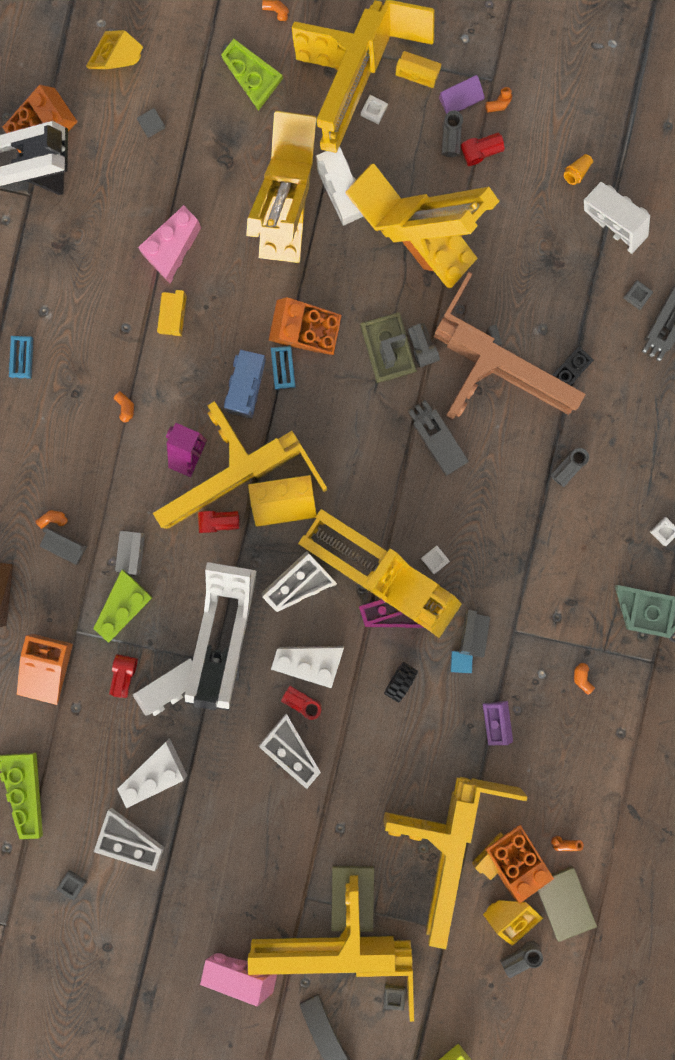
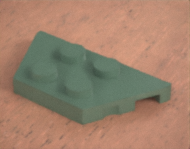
[615,585,675,638]

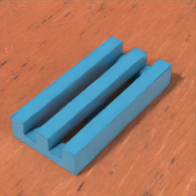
[9,336,33,379]
[271,346,296,390]

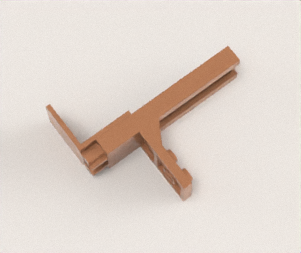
[433,272,586,420]

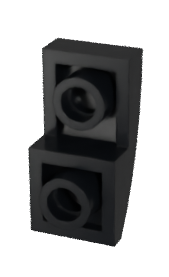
[552,346,594,386]

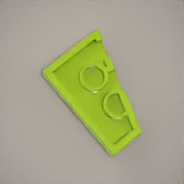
[221,38,283,111]
[93,569,153,643]

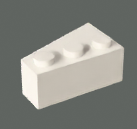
[316,147,363,226]
[584,182,650,254]
[261,551,337,612]
[271,646,344,688]
[133,658,193,716]
[258,714,321,789]
[117,738,187,808]
[94,808,164,871]

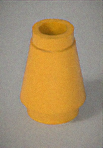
[563,154,593,185]

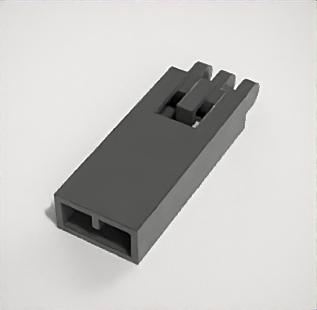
[641,285,675,362]
[407,400,469,476]

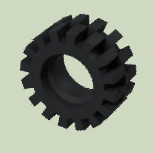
[384,662,418,703]

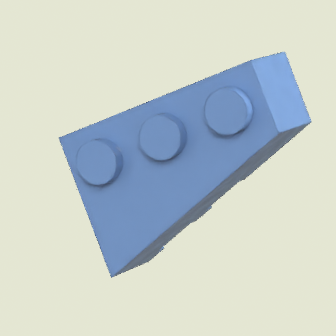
[224,350,266,419]

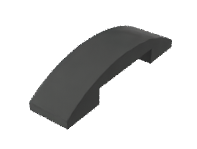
[300,994,351,1060]

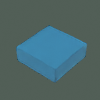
[450,651,473,673]

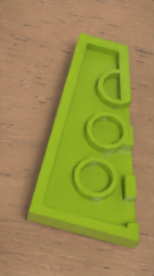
[0,753,43,839]

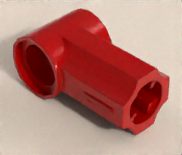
[460,132,505,166]
[198,511,240,533]
[109,654,138,698]
[281,685,322,720]

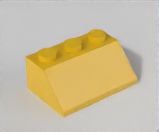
[248,475,317,527]

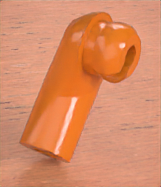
[262,0,289,21]
[485,87,513,113]
[113,391,134,422]
[35,510,68,529]
[574,663,595,695]
[551,836,584,851]

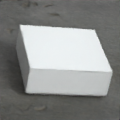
[360,95,388,125]
[650,517,675,546]
[420,545,450,574]

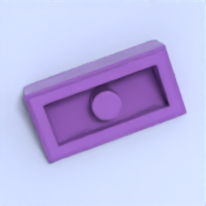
[439,75,485,114]
[483,701,513,745]

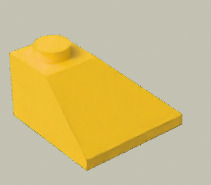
[86,30,143,69]
[483,900,543,946]

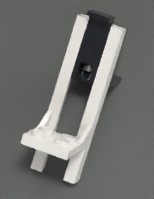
[0,121,68,195]
[185,562,256,711]

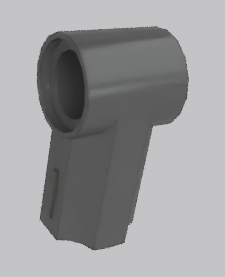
[441,110,463,157]
[408,323,440,368]
[550,448,589,487]
[500,941,543,978]

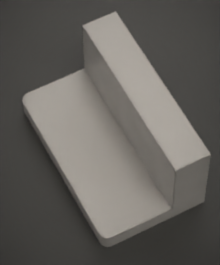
[115,531,145,575]

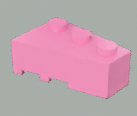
[138,205,201,284]
[200,953,277,1006]

